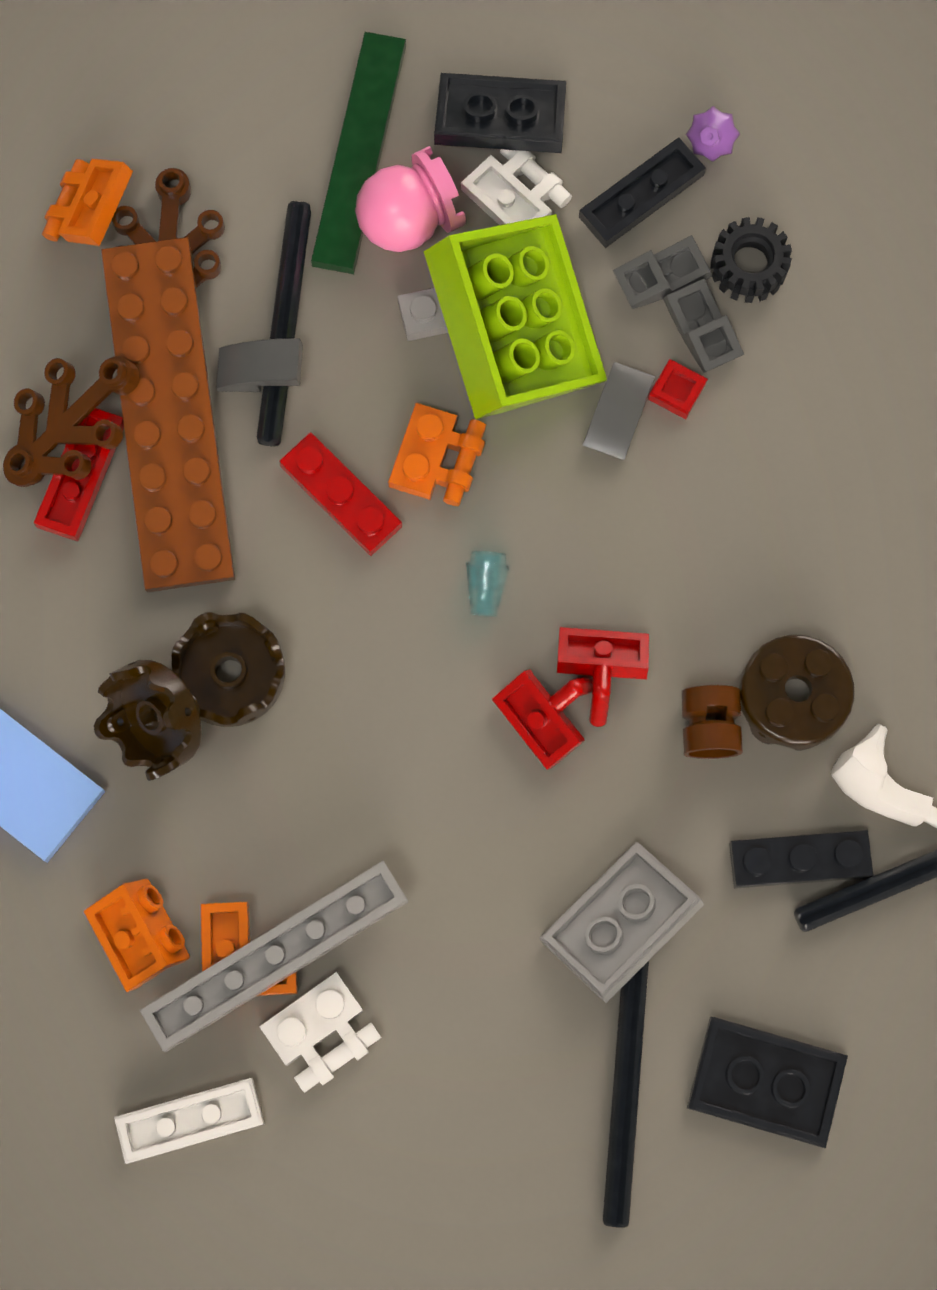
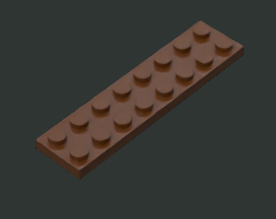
[101,237,235,592]

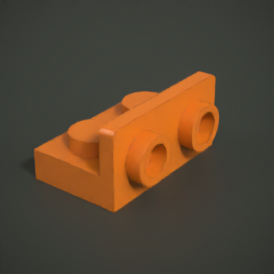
[84,879,190,992]

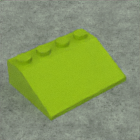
[423,214,607,419]

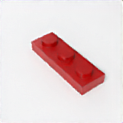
[34,408,124,542]
[279,432,402,556]

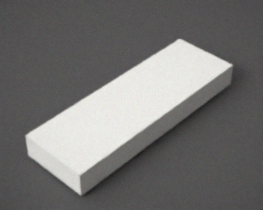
[114,1078,264,1164]

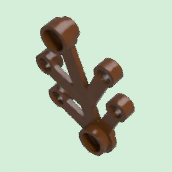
[112,168,225,288]
[3,356,140,487]

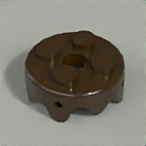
[171,612,285,727]
[739,635,854,751]
[94,660,202,781]

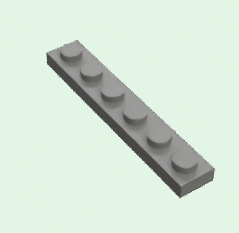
[139,861,408,1052]

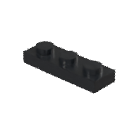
[579,137,706,248]
[729,830,873,889]

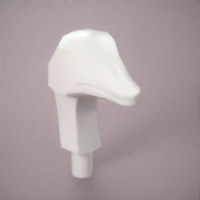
[831,724,937,828]

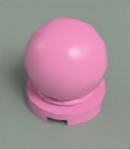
[355,146,466,252]

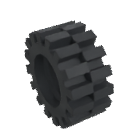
[710,217,792,303]

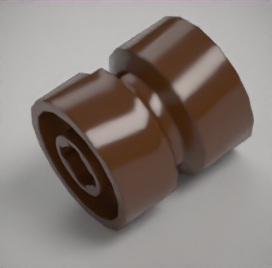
[682,685,743,759]

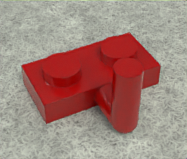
[557,627,649,727]
[492,669,593,770]

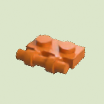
[42,158,133,246]
[388,403,486,506]

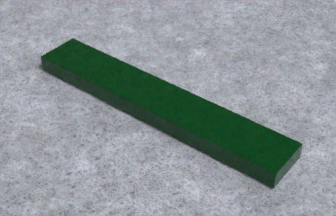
[311,32,406,275]

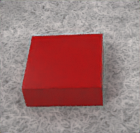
[648,359,708,420]

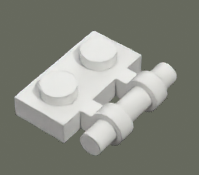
[461,149,572,225]
[259,972,382,1093]

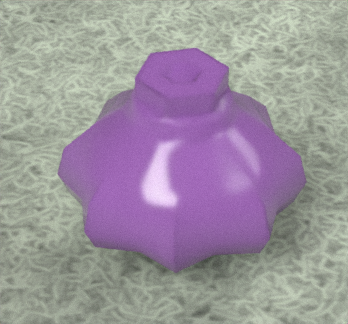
[686,106,740,162]

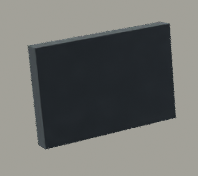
[434,73,566,153]
[687,1016,848,1148]

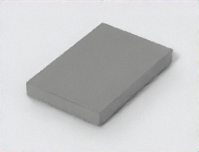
[540,842,704,1003]

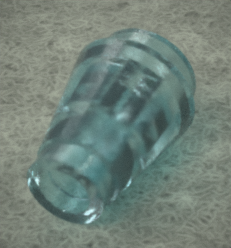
[466,551,510,617]

